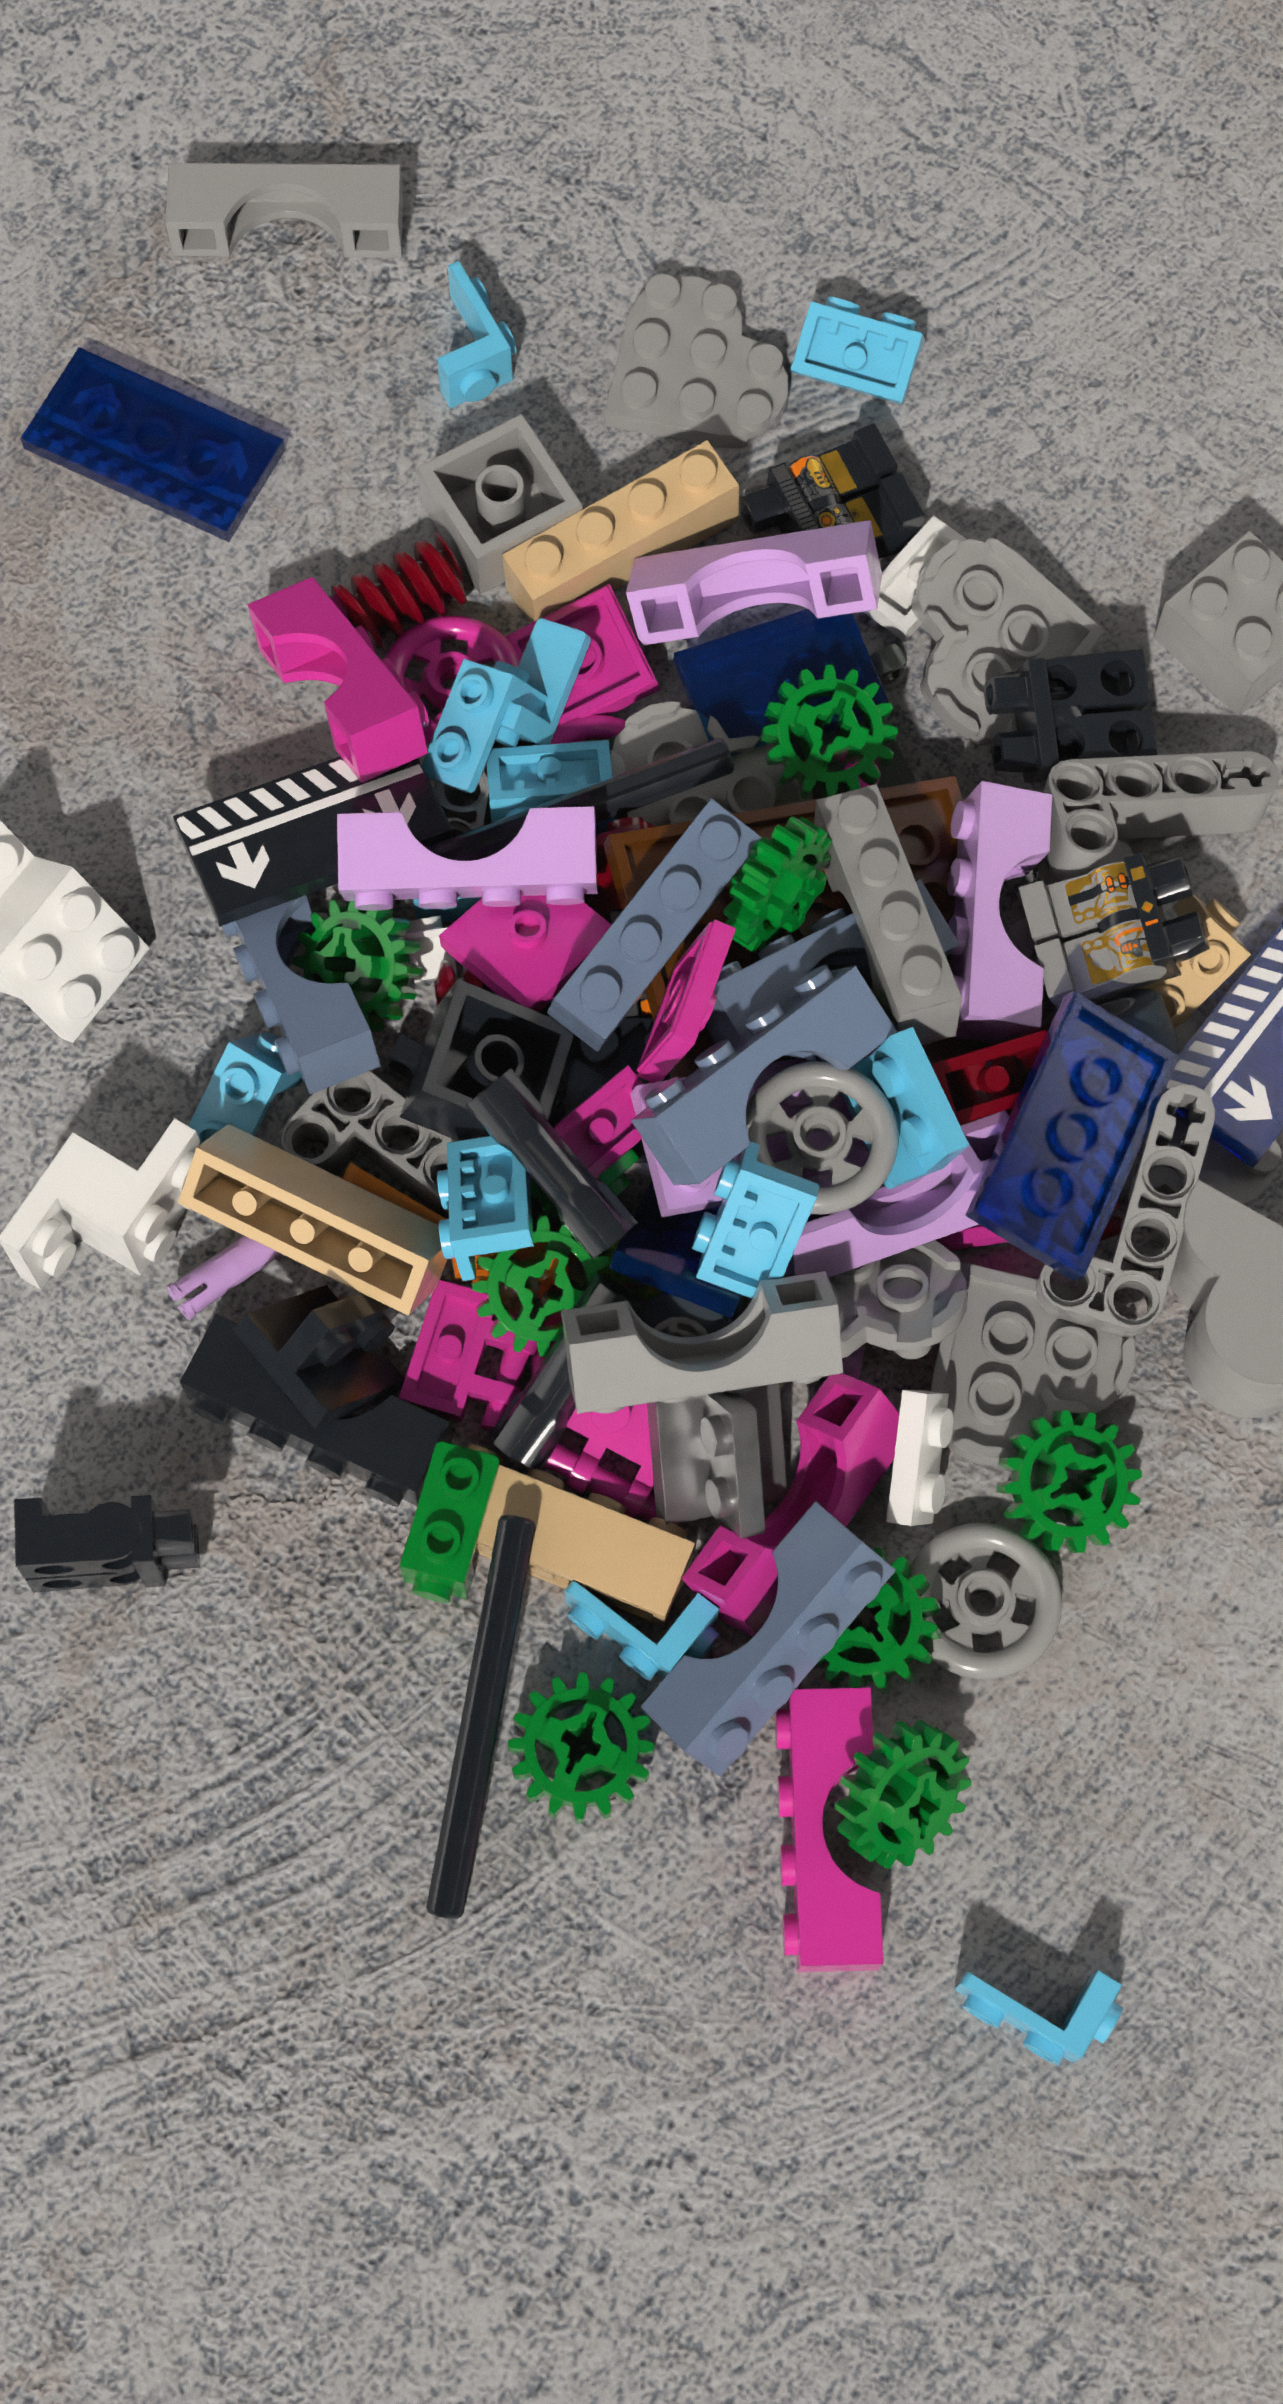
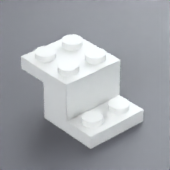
[0,821,150,1042]
[0,1118,201,1290]

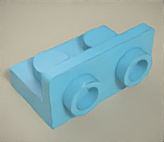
[790,296,925,405]
[487,740,615,835]
[841,1027,970,1189]
[437,1136,534,1281]
[691,1141,820,1299]

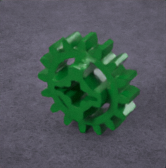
[761,665,898,799]
[723,816,832,953]
[292,900,423,1032]
[472,1212,612,1357]
[996,1410,1142,1553]
[813,1548,942,1695]
[508,1672,654,1824]
[835,1719,972,1869]

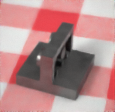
[647,1383,787,1539]

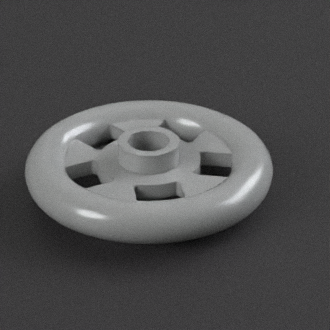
[742,1061,899,1214]
[906,1523,1062,1679]

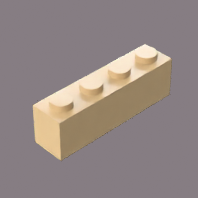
[502,440,739,624]
[178,1124,447,1316]
[468,1444,695,1629]

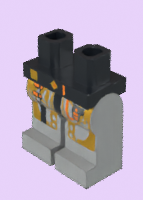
[1018,852,1210,1016]

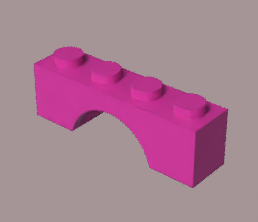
[247,576,429,783]
[681,1373,899,1637]
[775,1688,884,1972]

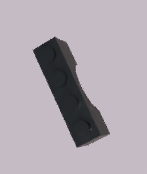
[180,1314,453,1507]

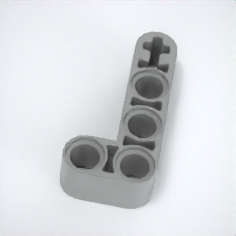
[1042,751,1280,882]
[281,1071,457,1219]
[1036,1084,1215,1337]

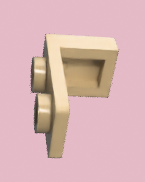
[1139,895,1251,1029]

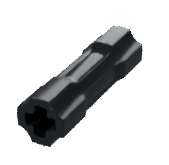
[466,1068,637,1259]
[490,1274,646,1468]

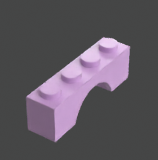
[626,520,882,646]
[947,781,1052,1045]
[337,806,598,911]
[785,1110,1034,1278]

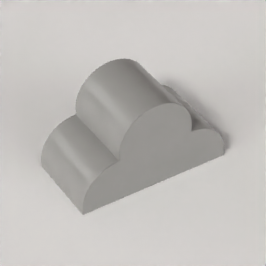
[1169,1179,1283,1418]

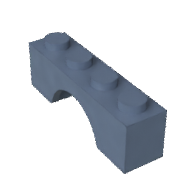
[547,798,762,1052]
[705,879,959,1044]
[221,895,381,1094]
[631,965,897,1185]
[641,1501,896,1777]

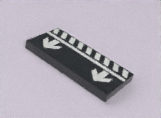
[173,756,453,927]

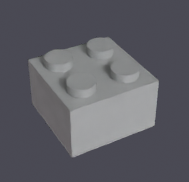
[417,414,582,595]
[1154,530,1283,717]

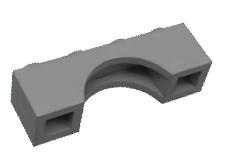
[165,160,404,258]
[814,784,962,1045]
[561,1271,843,1414]

